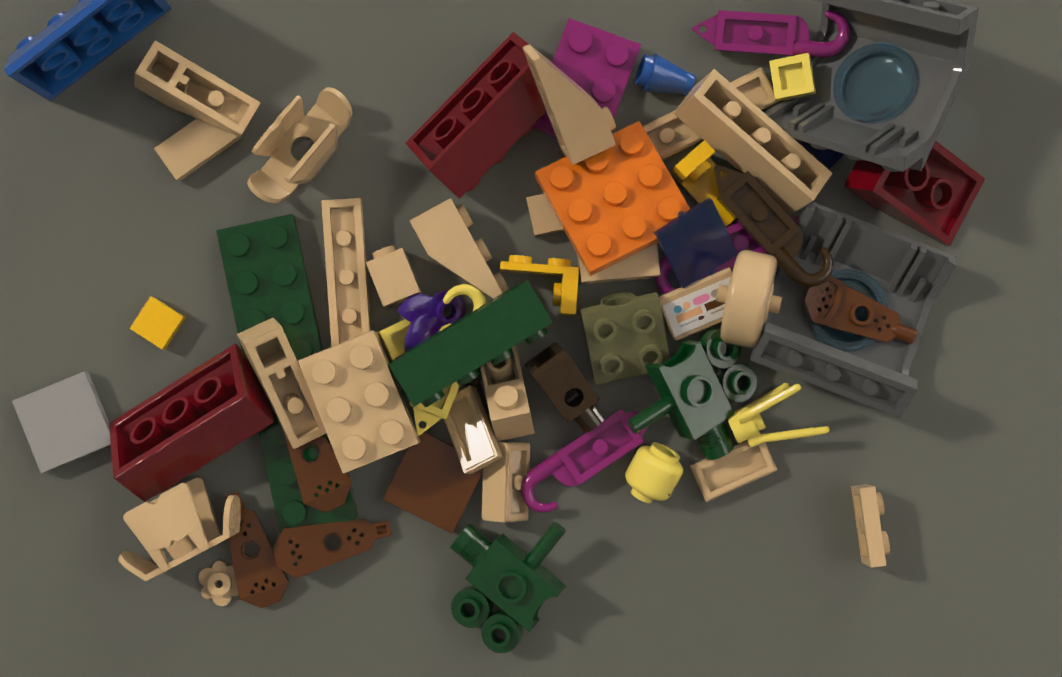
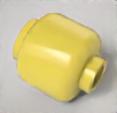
[625,442,683,503]

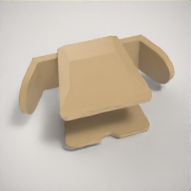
[247,87,353,204]
[118,477,241,582]

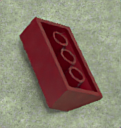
[405,32,546,199]
[109,343,274,502]

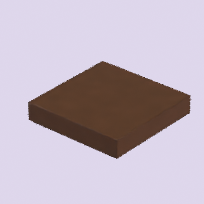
[383,432,483,534]

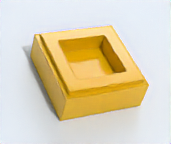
[129,296,187,350]

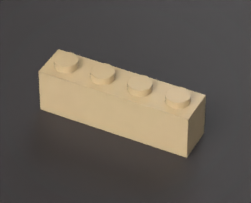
[673,69,832,215]

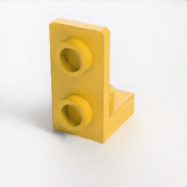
[671,140,735,229]
[500,255,579,316]

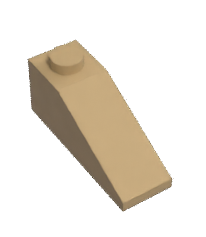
[134,40,261,137]
[522,44,616,165]
[237,318,326,449]

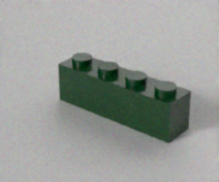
[388,280,553,407]

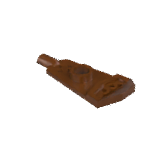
[803,275,917,344]
[282,428,352,513]
[224,492,290,608]
[272,518,392,579]

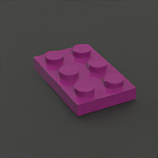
[532,18,641,139]

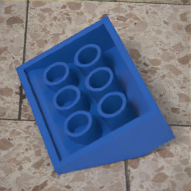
[3,0,172,101]

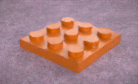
[535,121,696,276]

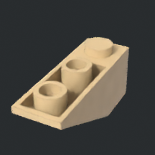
[409,198,509,299]
[480,345,535,442]

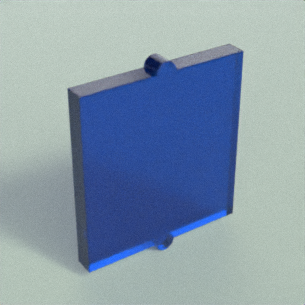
[654,198,738,289]

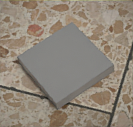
[12,371,111,473]

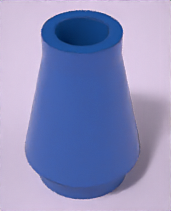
[635,53,695,96]

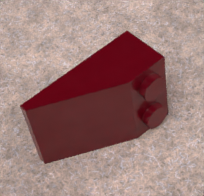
[843,140,985,246]

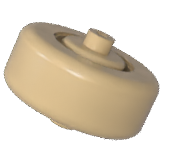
[716,250,782,348]

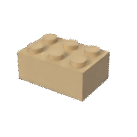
[298,330,421,474]

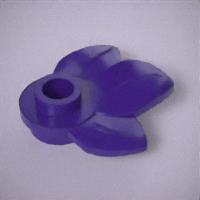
[397,290,465,352]

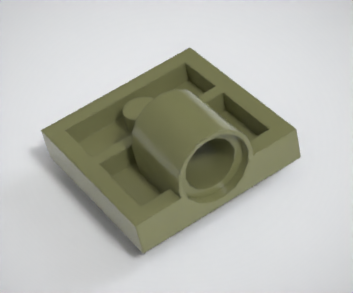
[580,291,670,385]

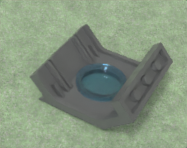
[764,0,979,172]
[750,201,956,418]

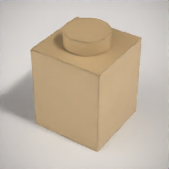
[366,245,423,309]

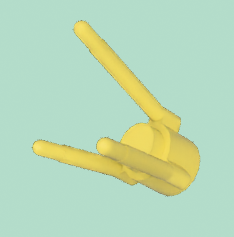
[727,383,830,448]

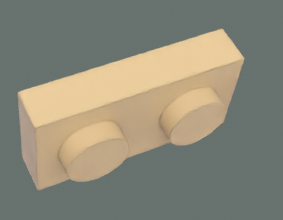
[851,484,890,568]

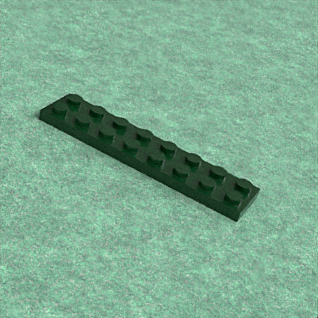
[216,214,359,535]

